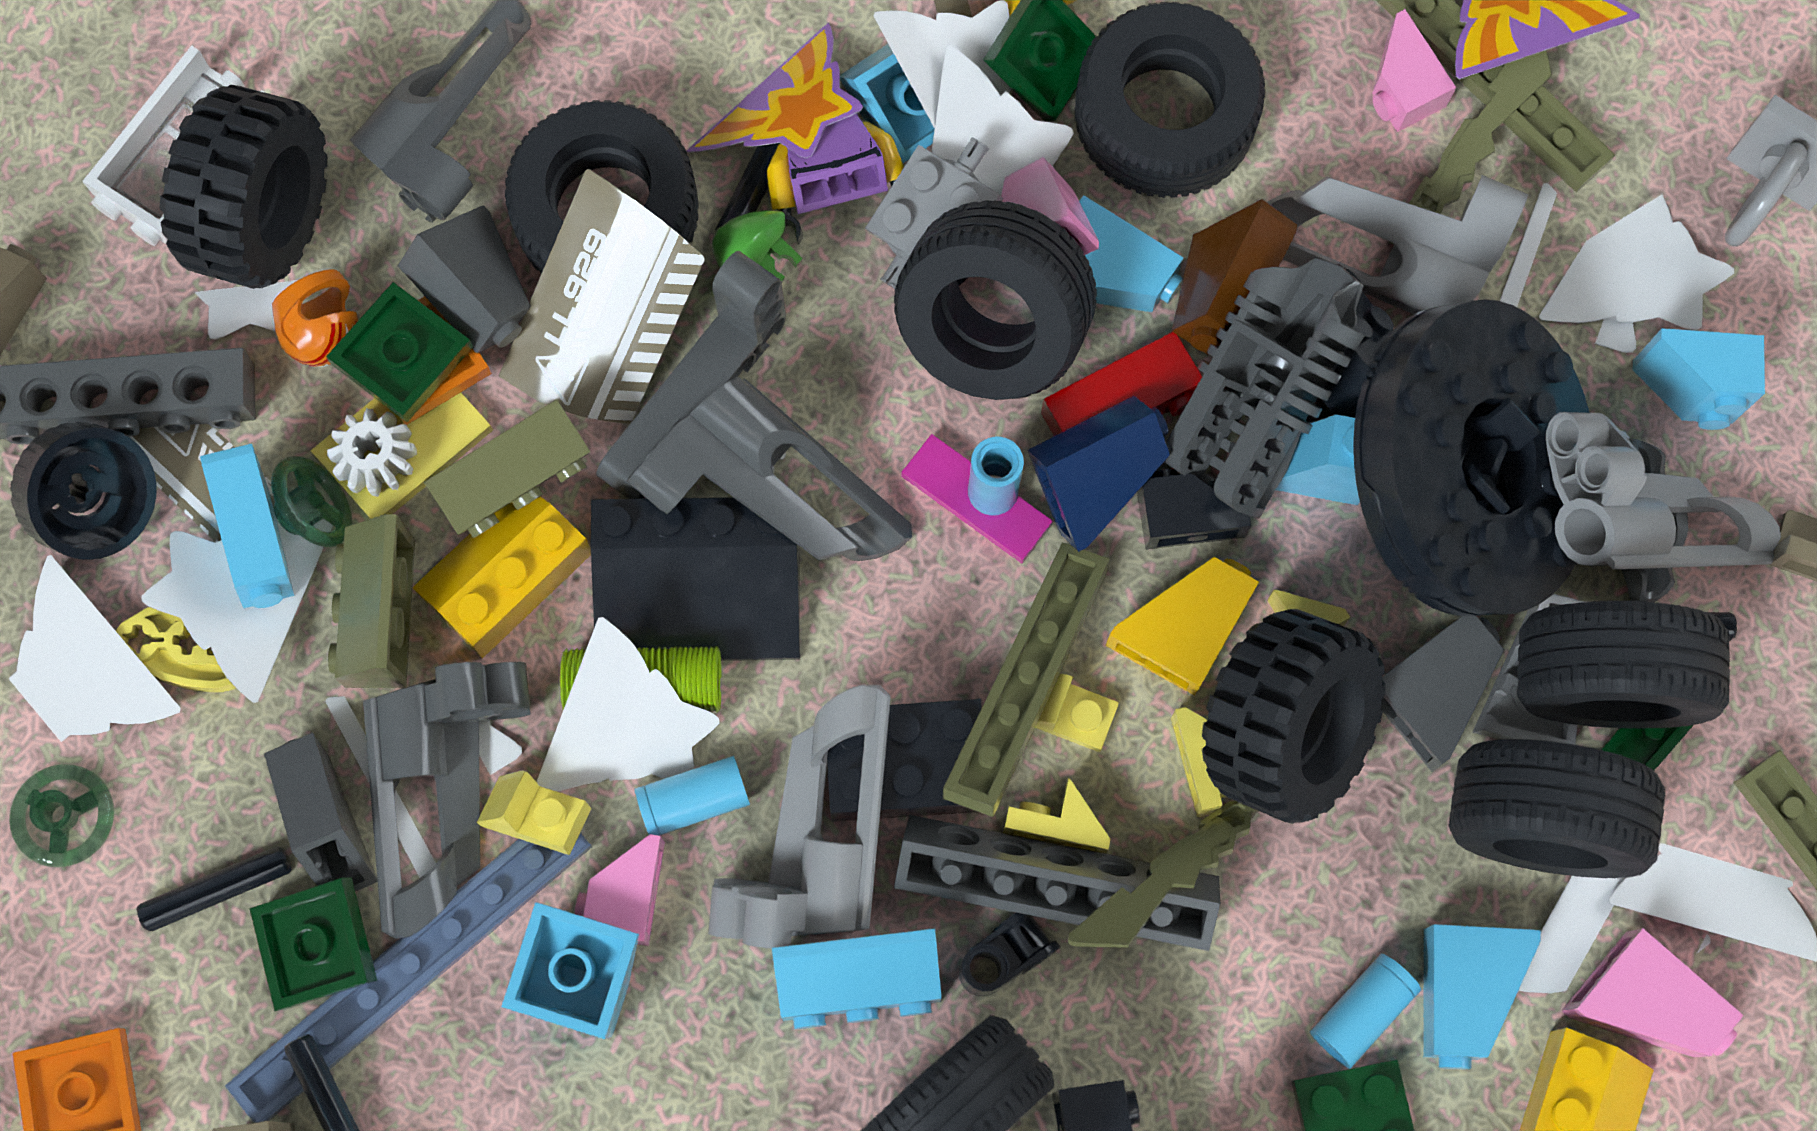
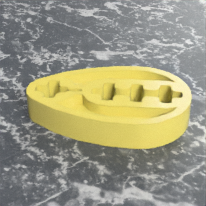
[116,607,236,692]

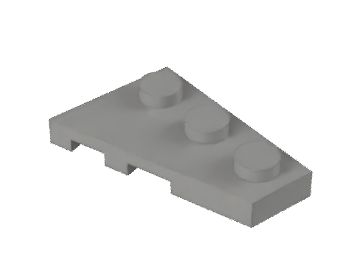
[1472,594,1584,745]

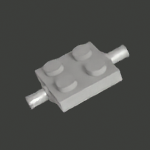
[865,137,1003,289]

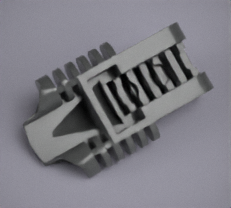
[1165,258,1365,518]

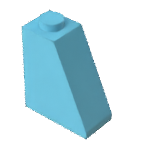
[1079,195,1184,312]
[1276,415,1360,505]
[200,444,295,609]
[1423,924,1541,1069]

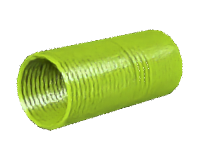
[560,646,722,713]

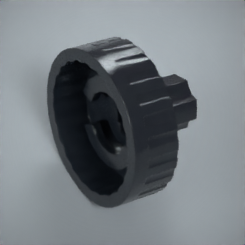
[10,421,157,560]

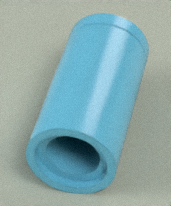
[968,437,1024,516]
[634,756,750,836]
[1310,953,1421,1069]

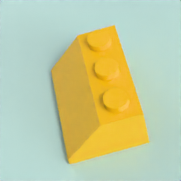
[412,496,591,659]
[1519,1028,1654,1131]

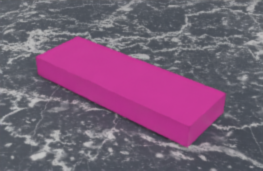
[901,434,1053,564]

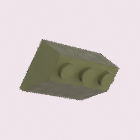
[424,399,591,538]
[328,514,416,688]

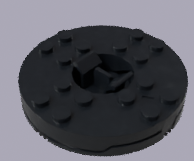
[1353,299,1590,616]

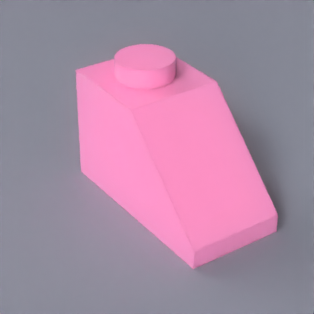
[1372,9,1456,132]
[575,834,665,946]

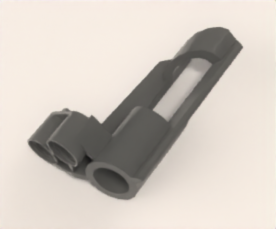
[350,0,531,223]
[626,377,912,561]
[363,662,531,939]

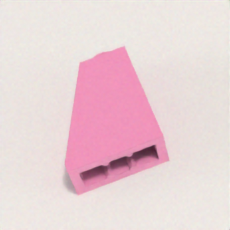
[1001,157,1099,255]
[1562,928,1744,1057]

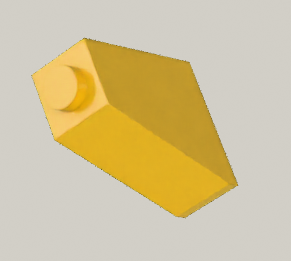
[1105,557,1259,696]

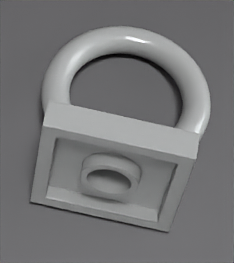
[1725,95,1817,247]

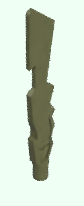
[1389,50,1552,245]
[1068,801,1258,948]

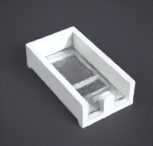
[83,45,266,246]

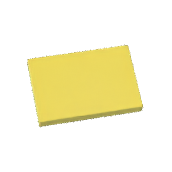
[311,393,493,519]

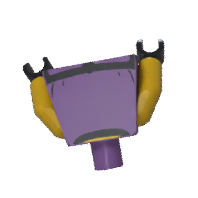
[767,113,904,245]

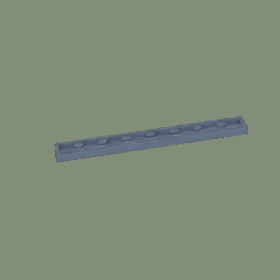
[225,833,592,1123]

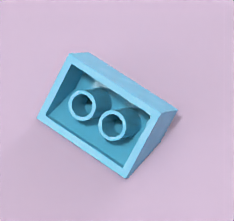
[772,929,942,1029]

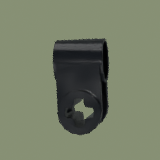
[959,913,1061,997]

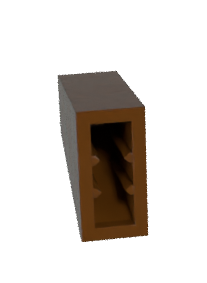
[1172,199,1298,355]

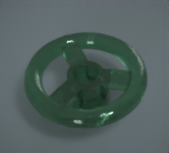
[271,456,352,547]
[9,764,114,868]

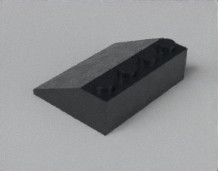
[591,497,800,661]

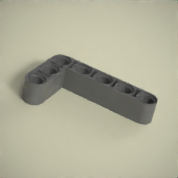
[596,251,786,499]

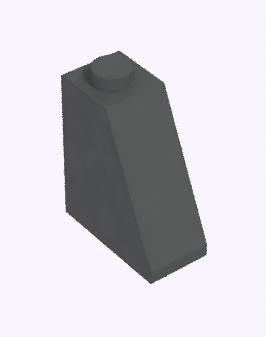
[398,205,531,354]
[1381,616,1504,772]
[264,732,377,892]

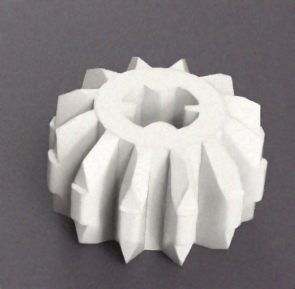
[327,408,417,497]

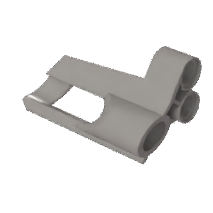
[1267,175,1528,314]
[1546,412,1781,569]
[708,685,891,948]

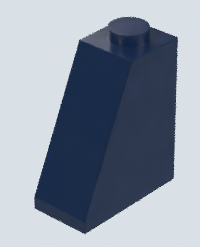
[1027,396,1170,552]

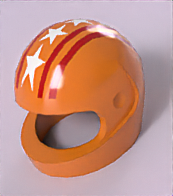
[272,269,359,367]

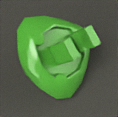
[712,210,803,282]

